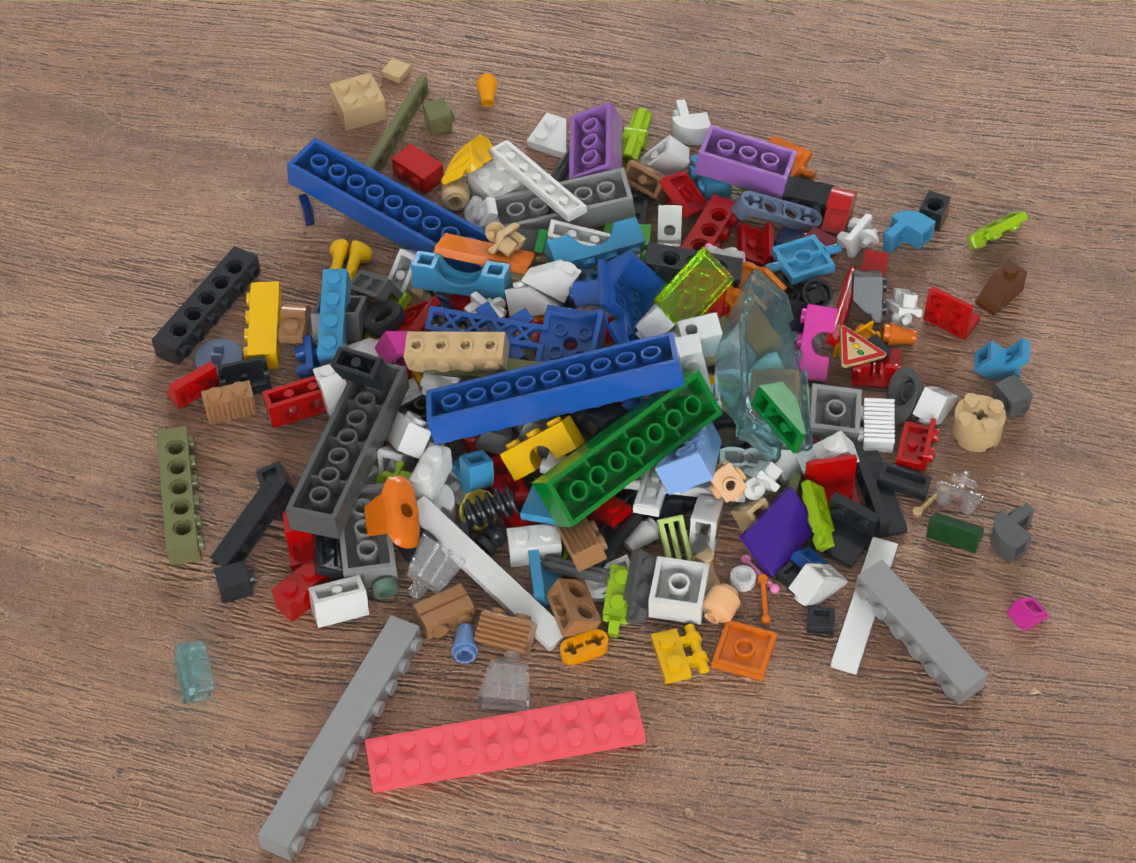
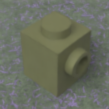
[422,98,455,136]

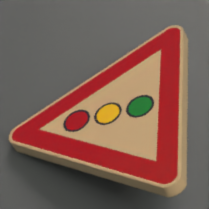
[840,325,886,368]

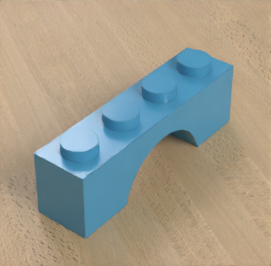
[544,217,646,269]
[411,251,511,300]
[317,269,351,366]

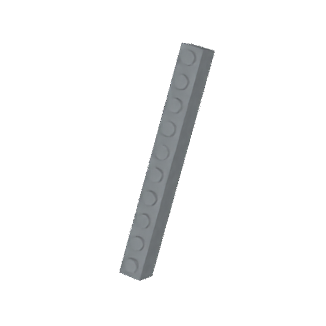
[257,615,423,861]

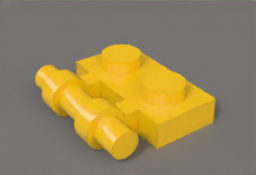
[651,624,709,684]

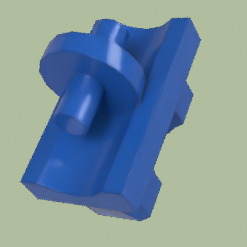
[294,334,321,380]

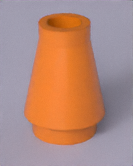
[880,322,917,345]

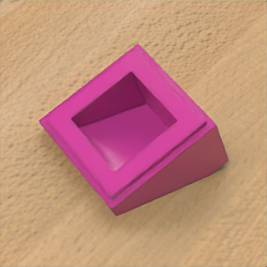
[1007,597,1049,631]

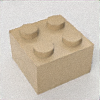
[329,72,387,131]

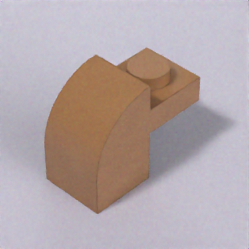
[278,304,312,344]

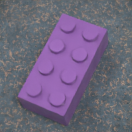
[569,102,622,180]
[694,125,797,199]

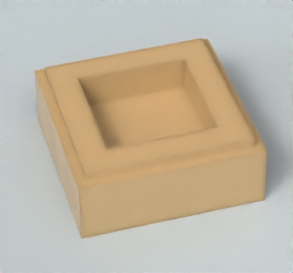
[381,58,411,83]

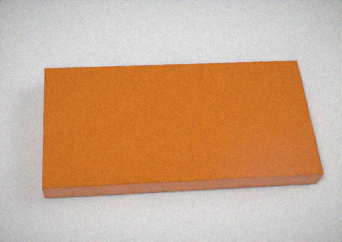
[434,233,536,275]

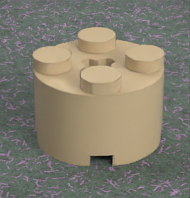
[952,393,1006,452]

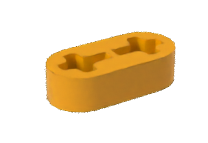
[560,629,609,665]

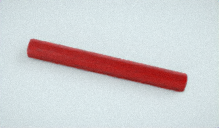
[825,266,860,347]

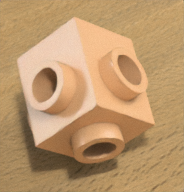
[708,459,747,503]

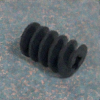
[463,485,521,531]

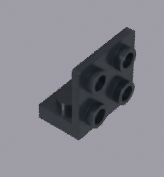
[807,492,880,568]

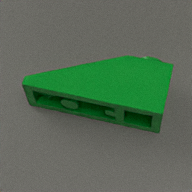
[751,382,806,454]

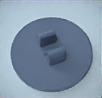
[194,339,243,378]

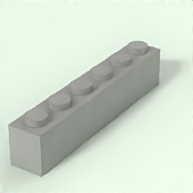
[855,560,988,705]

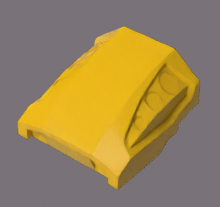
[441,134,493,185]

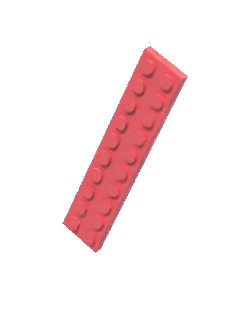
[365,691,646,793]

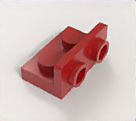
[166,361,220,409]

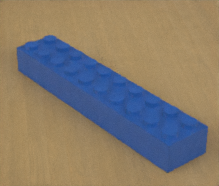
[287,138,495,273]
[426,331,685,445]

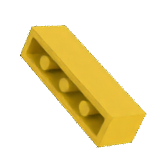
[243,281,282,369]

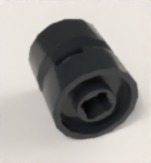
[795,278,833,306]

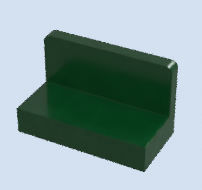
[926,512,985,554]

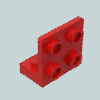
[923,286,981,340]
[804,454,860,507]

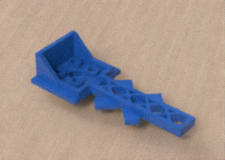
[598,250,665,411]
[425,301,609,362]

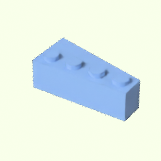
[655,422,722,495]

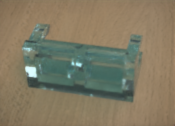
[174,641,214,704]

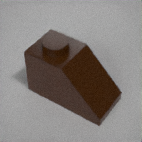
[975,259,1027,316]

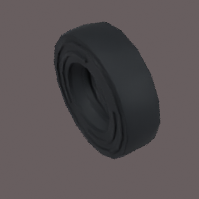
[363,300,406,338]

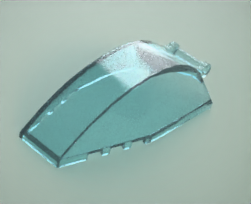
[714,268,813,464]

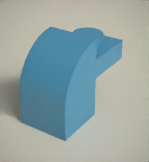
[883,211,936,253]
[974,338,1030,381]
[451,449,494,494]

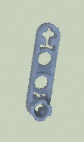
[731,191,822,232]

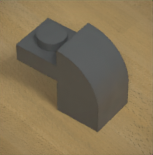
[990,503,1034,564]

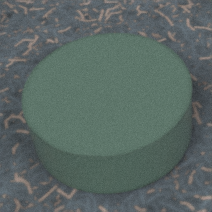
[371,577,399,600]

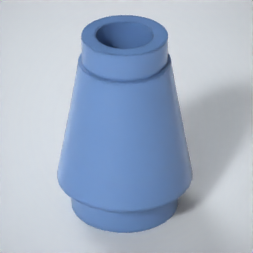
[452,623,478,664]

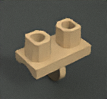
[485,222,527,257]

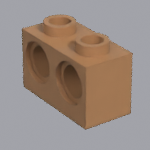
[546,578,601,637]

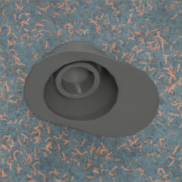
[886,367,925,424]

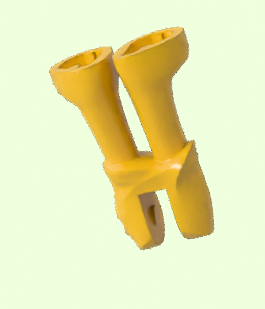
[329,239,373,295]

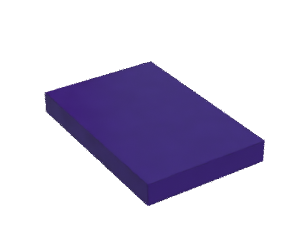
[739,487,813,577]

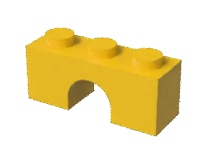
[500,415,585,481]

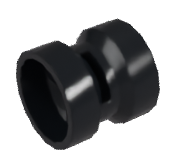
[472,524,507,557]

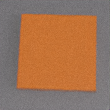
[711,620,778,681]

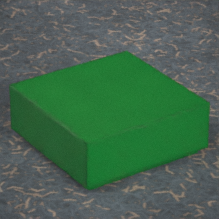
[533,228,548,254]

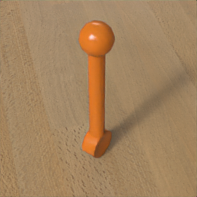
[758,574,771,624]

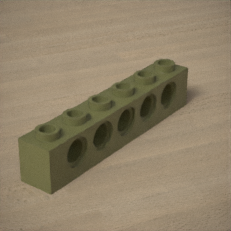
[156,426,205,566]

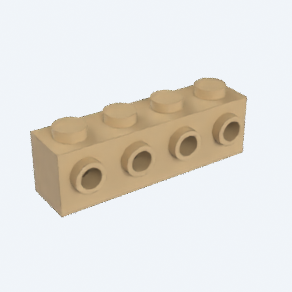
[404,332,510,373]

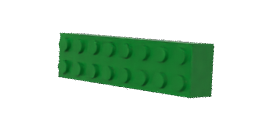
[532,370,723,527]

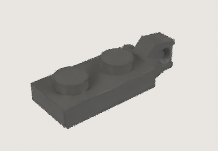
[623,549,657,625]

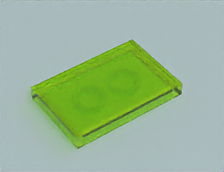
[654,247,735,325]

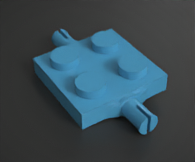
[764,234,842,285]

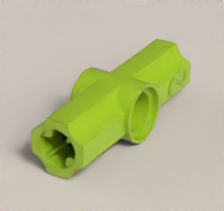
[622,108,652,168]

